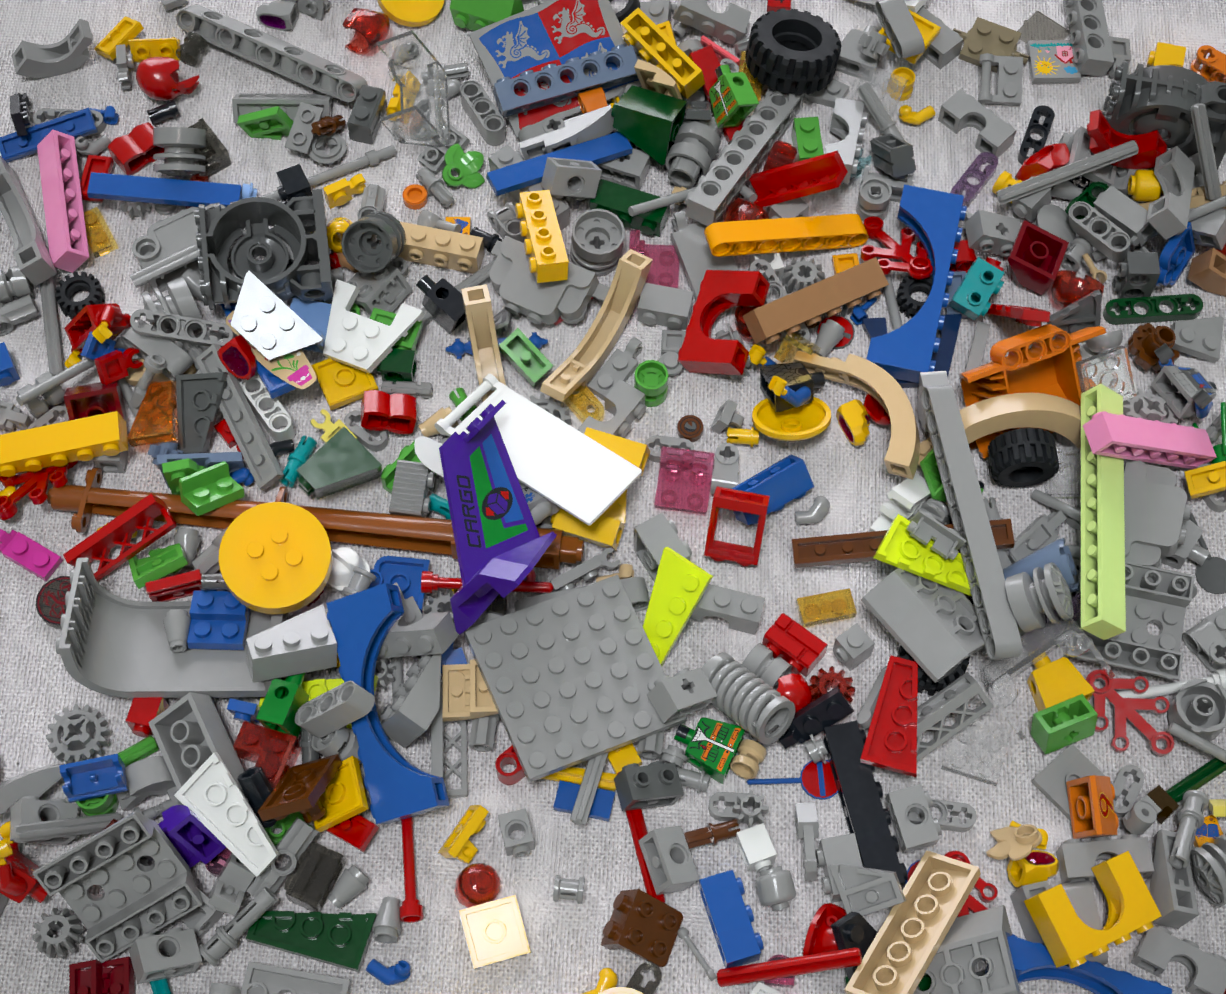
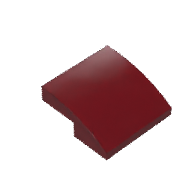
[69,956,135,994]

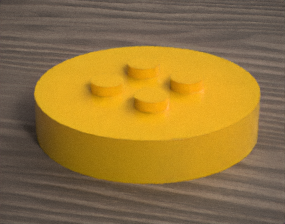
[219,502,333,614]

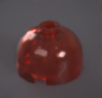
[1051,270,1104,309]

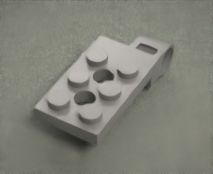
[209,962,351,994]

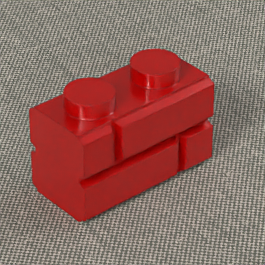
[762,613,828,677]

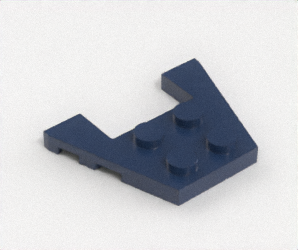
[862,314,962,388]

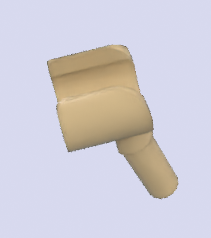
[1082,253,1107,289]
[596,564,634,582]

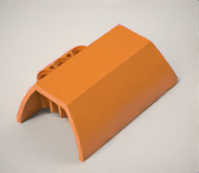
[959,324,1106,458]

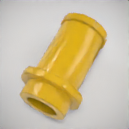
[727,427,760,447]

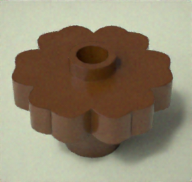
[1128,323,1180,373]

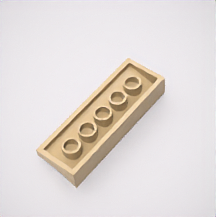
[844,850,981,994]

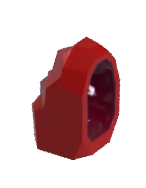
[217,335,256,380]

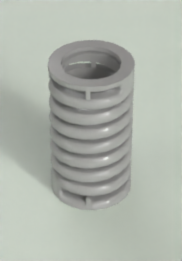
[702,652,795,744]

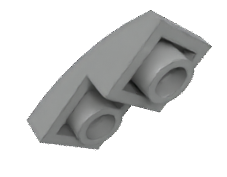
[417,125,470,174]

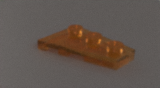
[128,381,178,447]

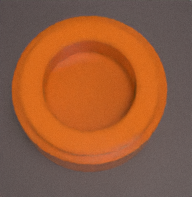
[403,184,428,210]

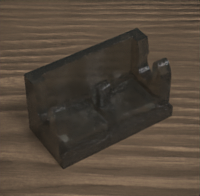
[188,118,232,178]

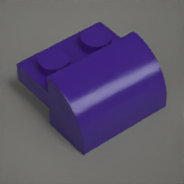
[158,805,226,869]

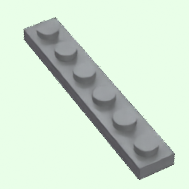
[195,344,284,490]

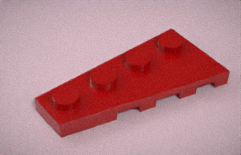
[987,304,1050,327]
[860,655,918,778]

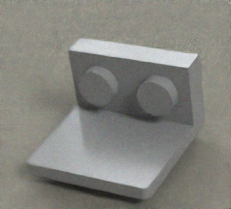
[346,266,413,316]

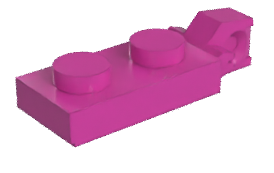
[0,529,63,582]

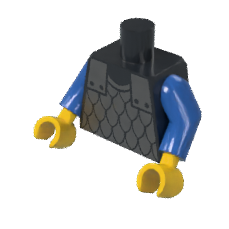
[749,344,825,413]

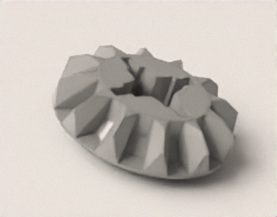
[308,133,347,166]

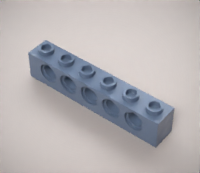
[493,44,639,118]

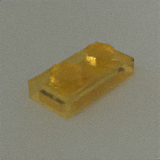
[84,207,118,258]
[796,588,857,627]

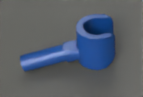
[90,106,119,125]
[850,297,877,326]

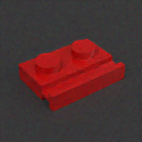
[145,569,202,602]

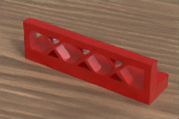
[749,151,848,210]
[63,493,177,582]

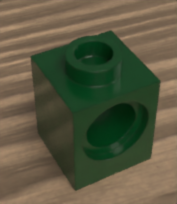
[377,348,417,384]

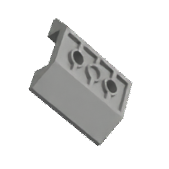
[1066,561,1195,681]
[861,568,987,683]
[33,811,202,963]
[913,905,1024,994]

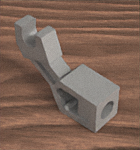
[794,802,818,881]

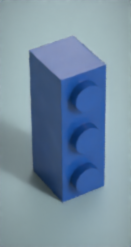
[732,454,814,525]
[698,870,764,968]

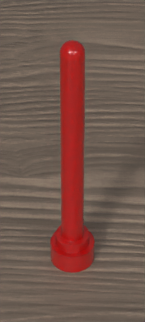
[421,571,554,593]
[399,817,423,923]

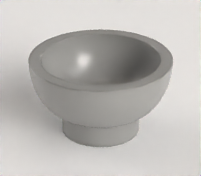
[1085,330,1123,359]

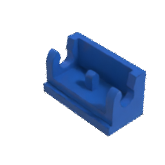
[59,753,128,803]

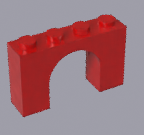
[677,270,770,375]

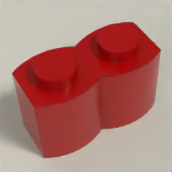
[108,122,164,175]
[361,390,416,434]

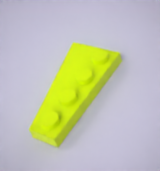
[643,547,713,667]

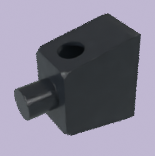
[416,274,466,334]

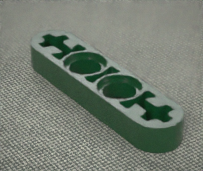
[1103,294,1203,325]

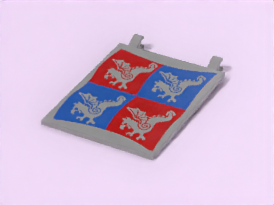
[469,0,651,139]

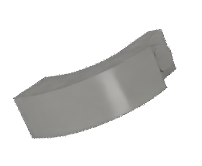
[12,19,93,78]

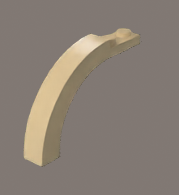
[540,249,653,402]
[461,284,506,402]
[794,351,920,479]
[918,393,1081,467]

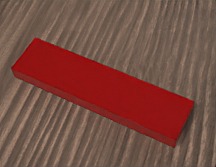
[688,45,745,143]

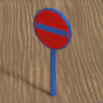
[747,760,838,800]

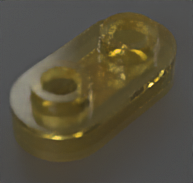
[564,385,604,424]

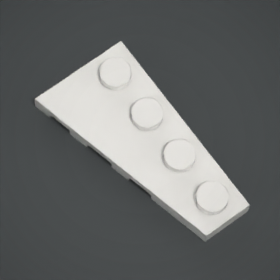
[174,752,280,877]

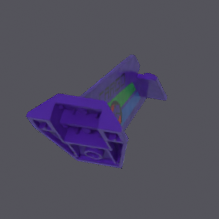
[439,400,557,635]

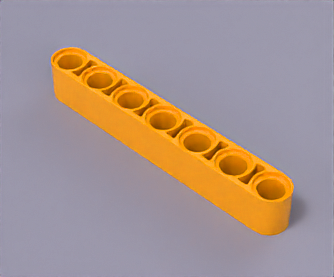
[704,214,869,257]

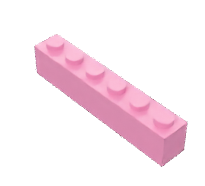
[37,130,89,273]
[1083,411,1217,469]

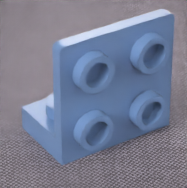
[290,298,332,353]

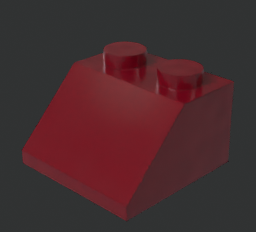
[1008,220,1069,295]
[64,380,129,436]

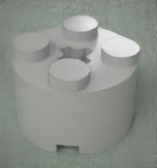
[1167,679,1226,744]

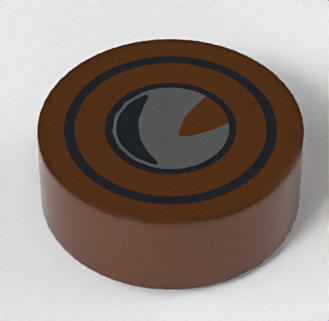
[677,415,703,442]

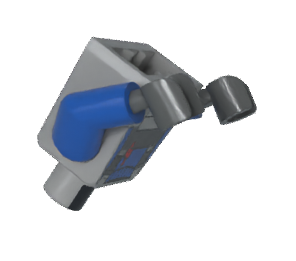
[1151,343,1217,419]

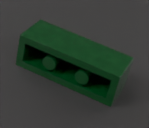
[590,179,670,237]

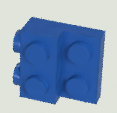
[187,588,251,650]

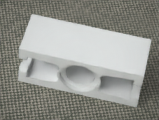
[879,473,931,520]

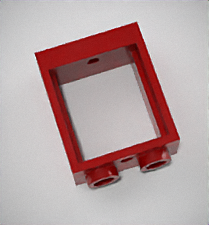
[704,486,770,566]

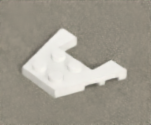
[323,279,425,374]

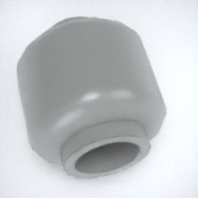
[755,866,796,911]

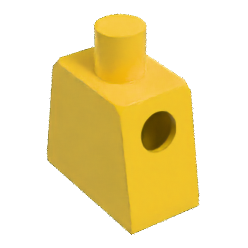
[1027,650,1094,712]

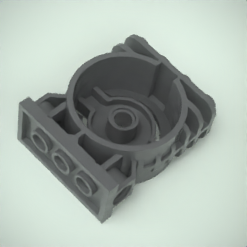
[1101,61,1226,170]
[194,189,333,310]

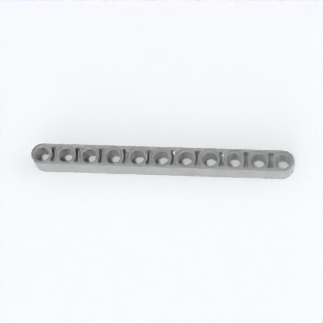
[921,385,1022,660]

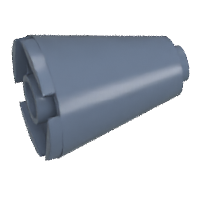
[1003,538,1080,592]

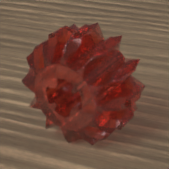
[763,140,797,171]
[809,665,855,704]

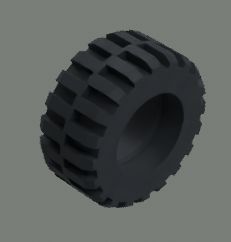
[745,8,841,95]

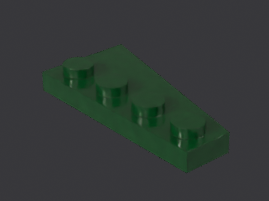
[246,911,377,972]

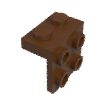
[601,889,683,967]

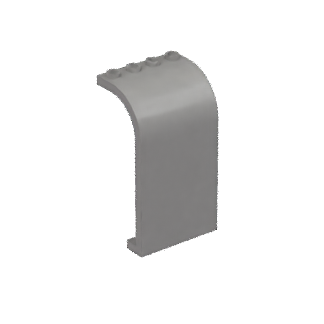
[56,558,288,698]

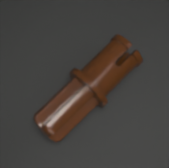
[311,115,346,136]
[684,819,740,849]

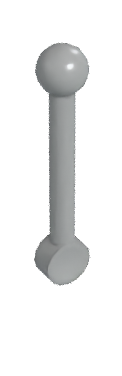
[677,927,717,981]

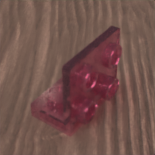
[629,230,679,289]
[654,446,715,514]

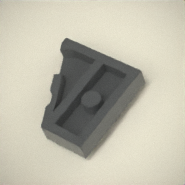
[1047,290,1102,340]

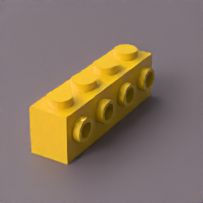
[620,8,705,99]
[515,190,569,283]

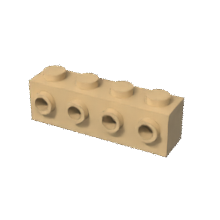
[379,221,485,274]

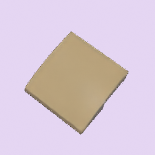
[634,59,682,100]
[442,659,498,722]

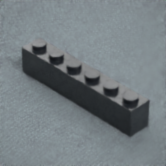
[821,720,908,889]

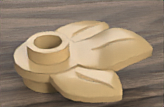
[986,824,1042,861]

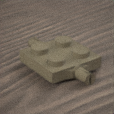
[953,17,1029,73]

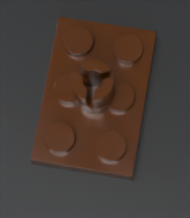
[258,754,342,823]

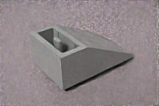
[380,654,441,748]

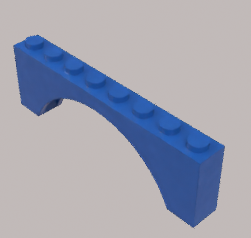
[866,184,967,383]
[326,583,450,824]

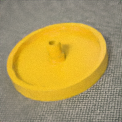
[377,0,444,27]

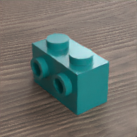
[948,257,1005,320]

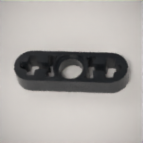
[1018,105,1055,165]

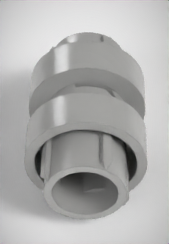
[665,119,721,188]

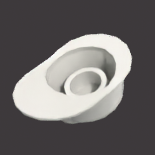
[327,547,370,591]

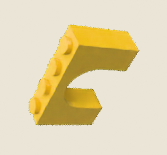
[551,427,651,551]
[1024,851,1162,969]

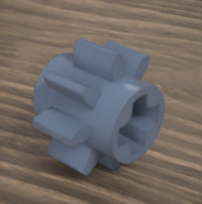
[148,437,183,465]

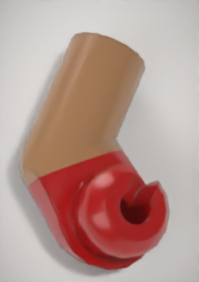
[329,252,358,273]

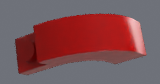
[1087,109,1167,169]

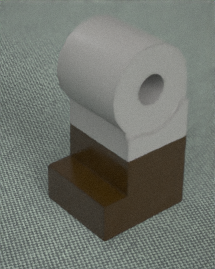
[1123,785,1180,835]

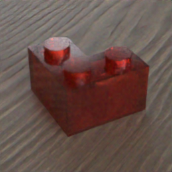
[233,721,301,790]

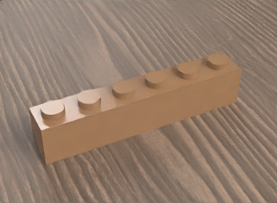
[743,257,889,345]

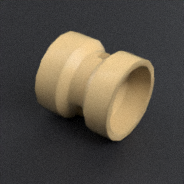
[730,739,767,779]

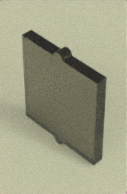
[1018,10,1070,44]

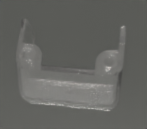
[378,30,450,148]
[978,617,1115,740]

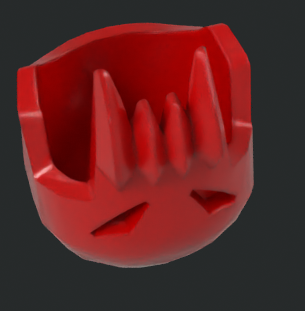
[136,57,200,101]

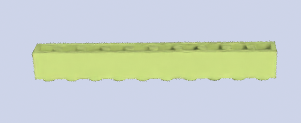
[1081,384,1126,640]

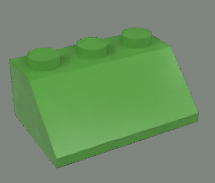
[450,0,524,31]

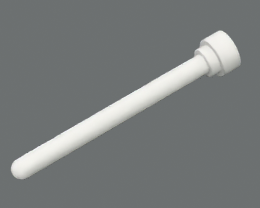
[1105,668,1226,705]

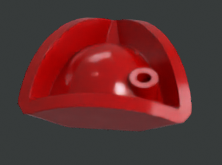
[1015,143,1070,181]
[803,903,847,956]

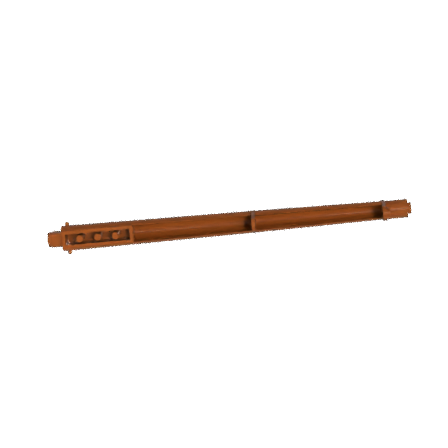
[47,467,584,570]

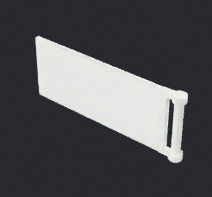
[434,374,642,525]

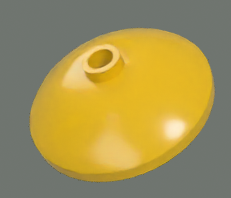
[752,397,831,442]

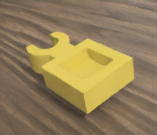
[310,409,357,443]

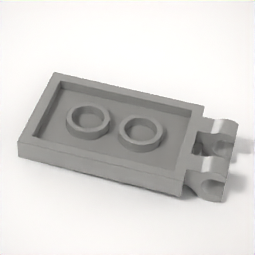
[670,211,738,301]

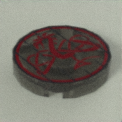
[35,576,71,629]

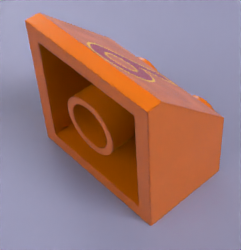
[1066,775,1119,839]

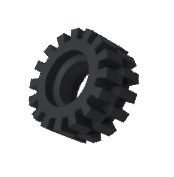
[55,272,105,319]
[896,275,932,318]

